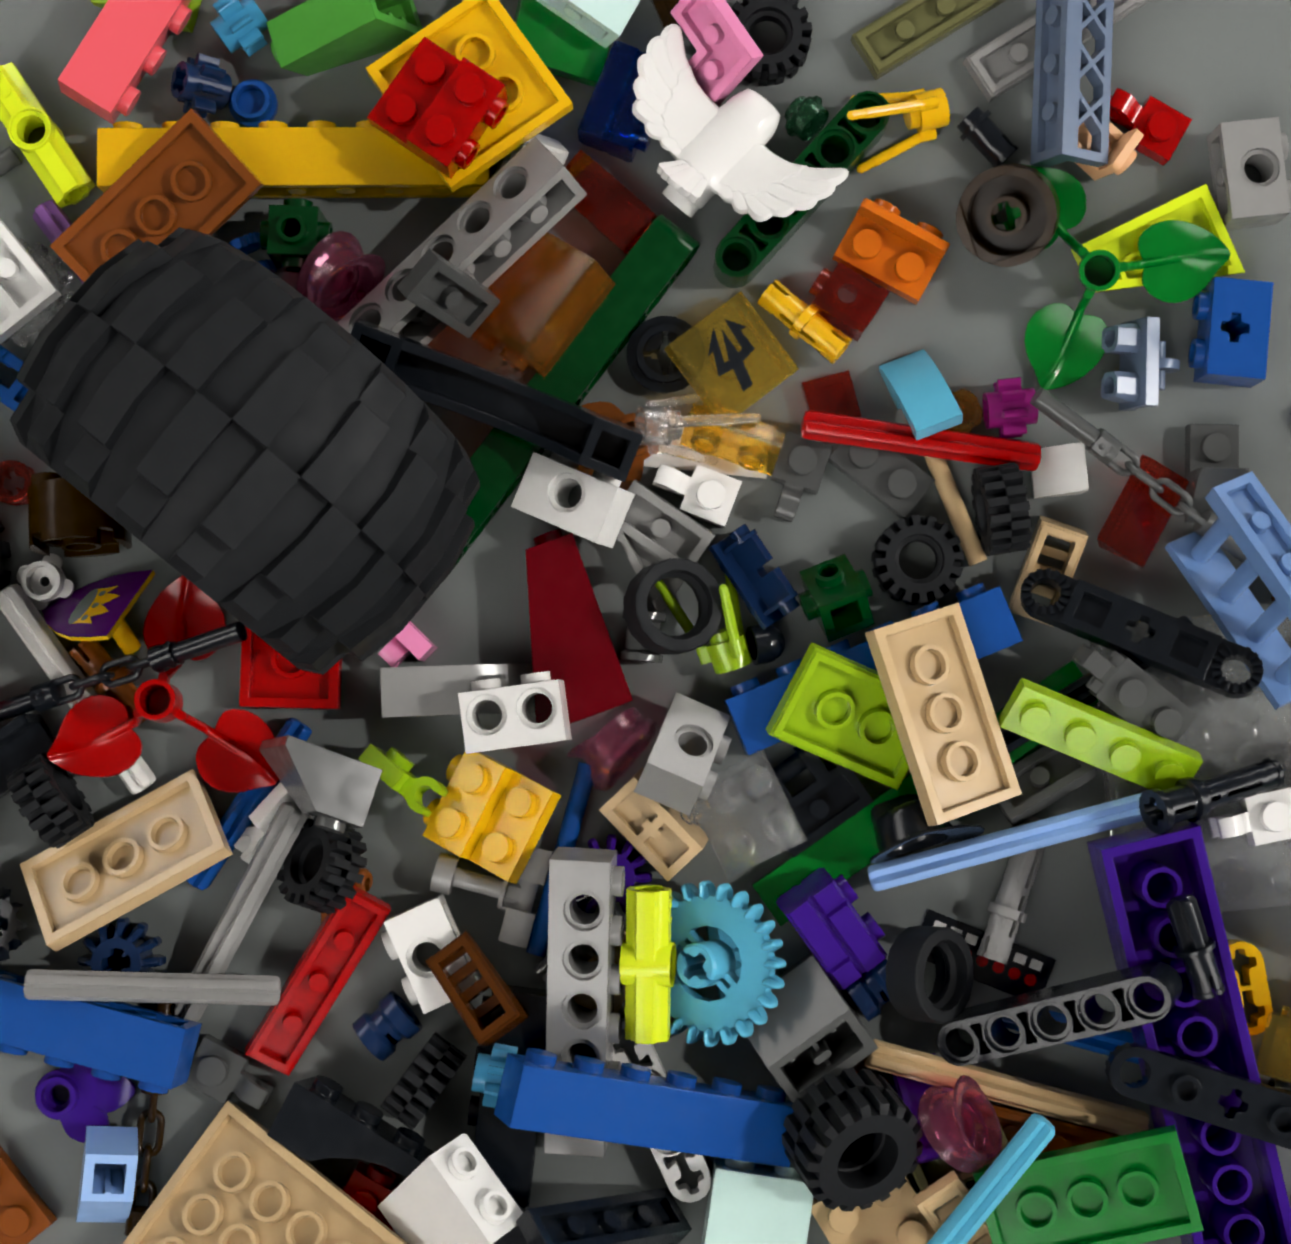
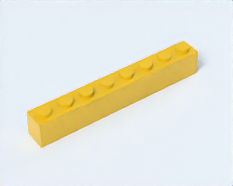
[97,120,493,198]

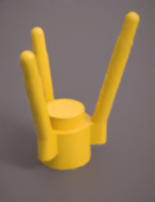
[847,87,950,173]

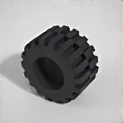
[782,1068,923,1211]

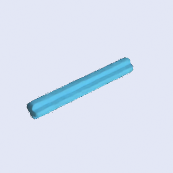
[927,1113,1055,1244]

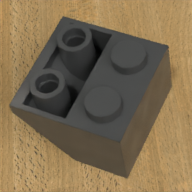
[748,953,878,1103]

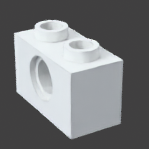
[511,452,635,548]
[381,894,481,1014]

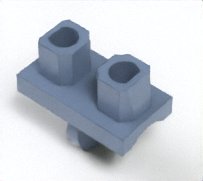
[1101,316,1180,411]

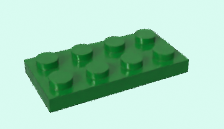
[973,1124,1204,1244]

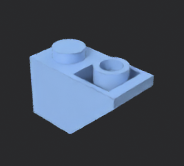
[76,1126,138,1223]

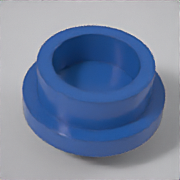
[229,79,278,127]

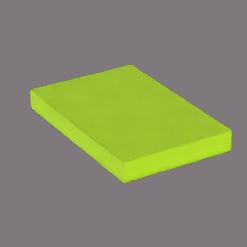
[765,642,909,790]

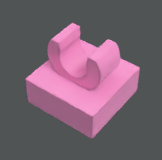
[378,621,437,667]

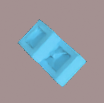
[879,349,963,441]

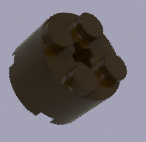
[956,163,1060,267]
[27,472,132,558]

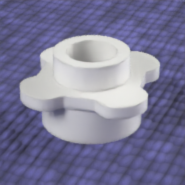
[16,553,74,610]

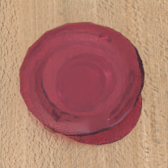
[296,231,385,321]
[566,707,657,791]
[917,1075,1002,1173]

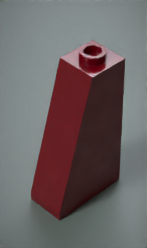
[525,529,633,724]

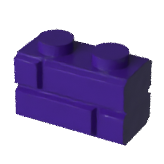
[776,867,887,990]

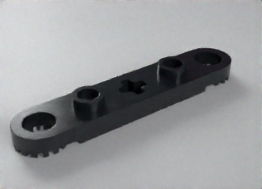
[1020,568,1264,699]
[1105,1042,1291,1150]

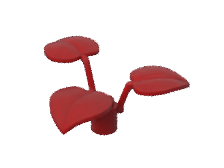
[47,575,279,793]

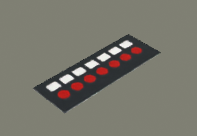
[922,909,1056,996]

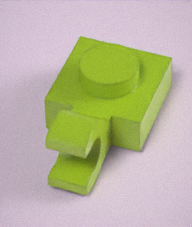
[358,743,448,817]

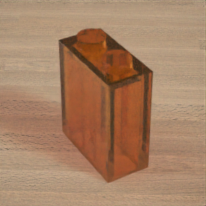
[470,232,615,377]

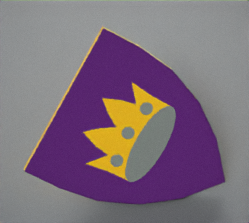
[42,570,155,655]

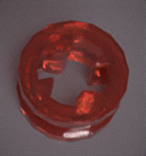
[0,460,35,506]

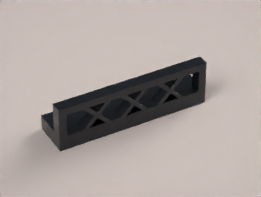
[516,1188,692,1244]

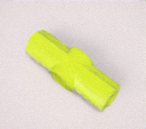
[0,62,96,208]
[619,884,677,1044]

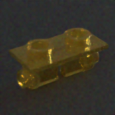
[680,401,786,476]

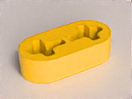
[1228,939,1273,1035]

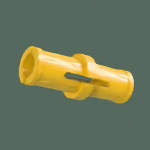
[757,279,852,364]

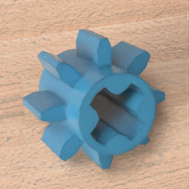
[209,0,268,57]
[471,1043,518,1108]

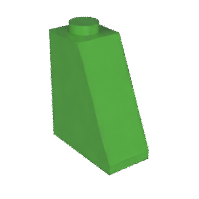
[266,0,422,76]

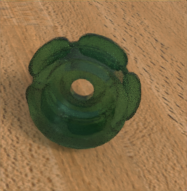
[784,96,829,142]

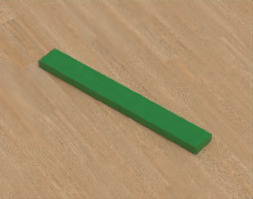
[752,660,1099,926]

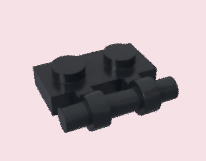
[744,746,874,858]

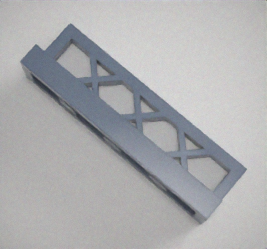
[1030,0,1114,167]

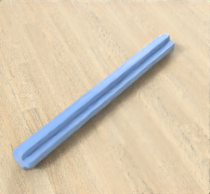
[867,793,1157,891]

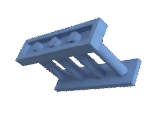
[1164,471,1291,710]

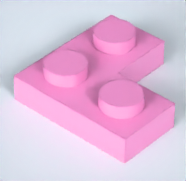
[670,0,764,106]

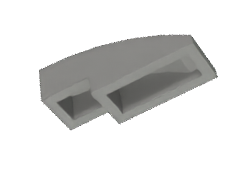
[380,663,535,718]

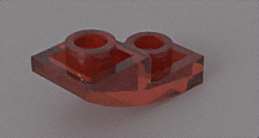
[565,149,657,254]

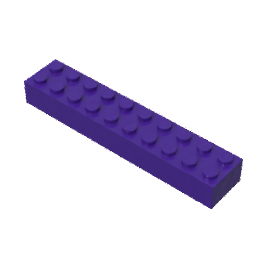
[1087,820,1291,1244]

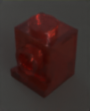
[809,262,889,342]

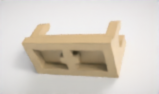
[599,767,710,882]

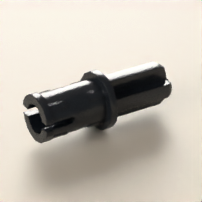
[1166,894,1226,1000]

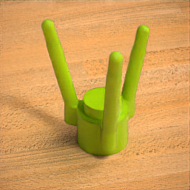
[655,574,752,674]

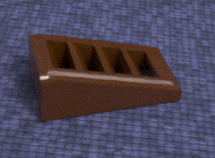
[425,931,528,1046]

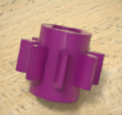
[982,377,1038,438]

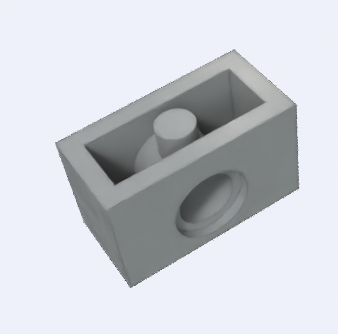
[1207,117,1291,230]
[634,692,732,815]

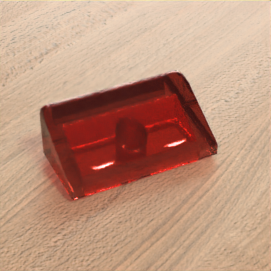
[1097,454,1189,568]

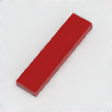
[245,885,391,1076]

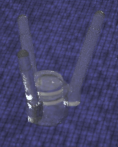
[635,386,761,465]

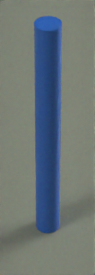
[526,762,598,957]

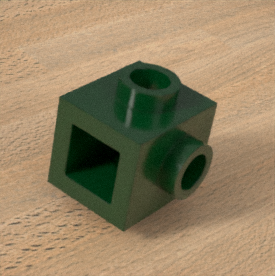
[260,198,333,273]
[798,554,874,642]

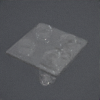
[680,750,807,879]

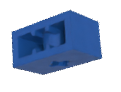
[1188,277,1274,388]

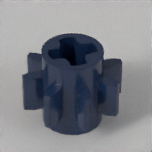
[171,53,232,118]

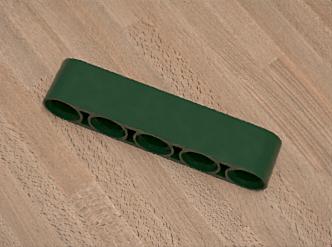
[713,91,890,288]

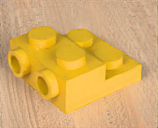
[422,752,562,884]

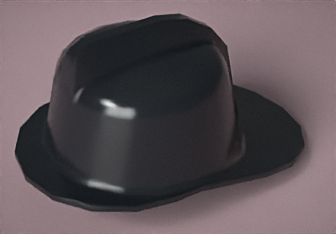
[869,794,985,864]

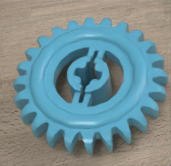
[670,880,786,1047]

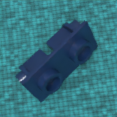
[708,524,800,630]

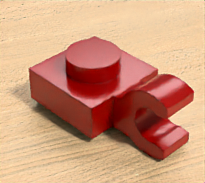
[1110,88,1192,166]

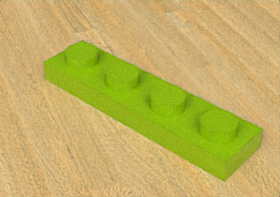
[998,677,1203,790]

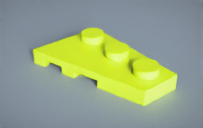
[1071,184,1245,293]

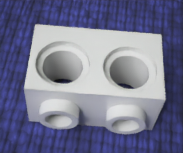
[458,671,572,754]

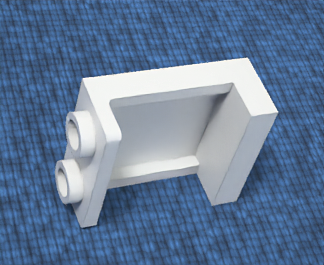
[377,1133,523,1244]

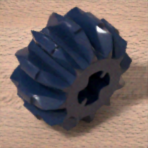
[77,917,166,1004]

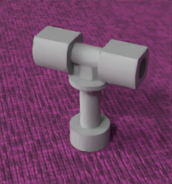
[430,847,553,948]

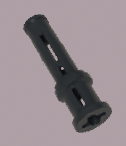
[1139,758,1285,834]

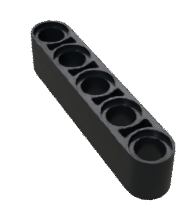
[936,962,1183,1066]

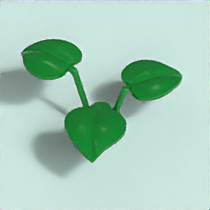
[1005,164,1230,390]

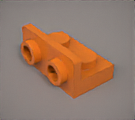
[832,198,950,305]

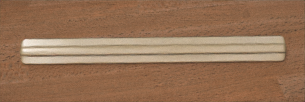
[864,1039,1149,1136]

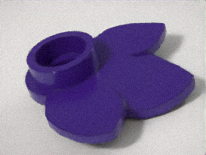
[35,1064,136,1143]

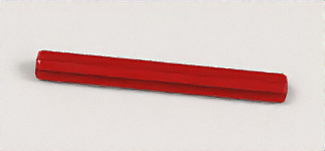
[800,410,1041,471]

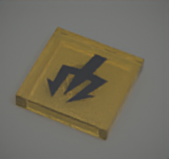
[664,291,799,427]

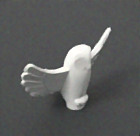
[632,24,849,222]

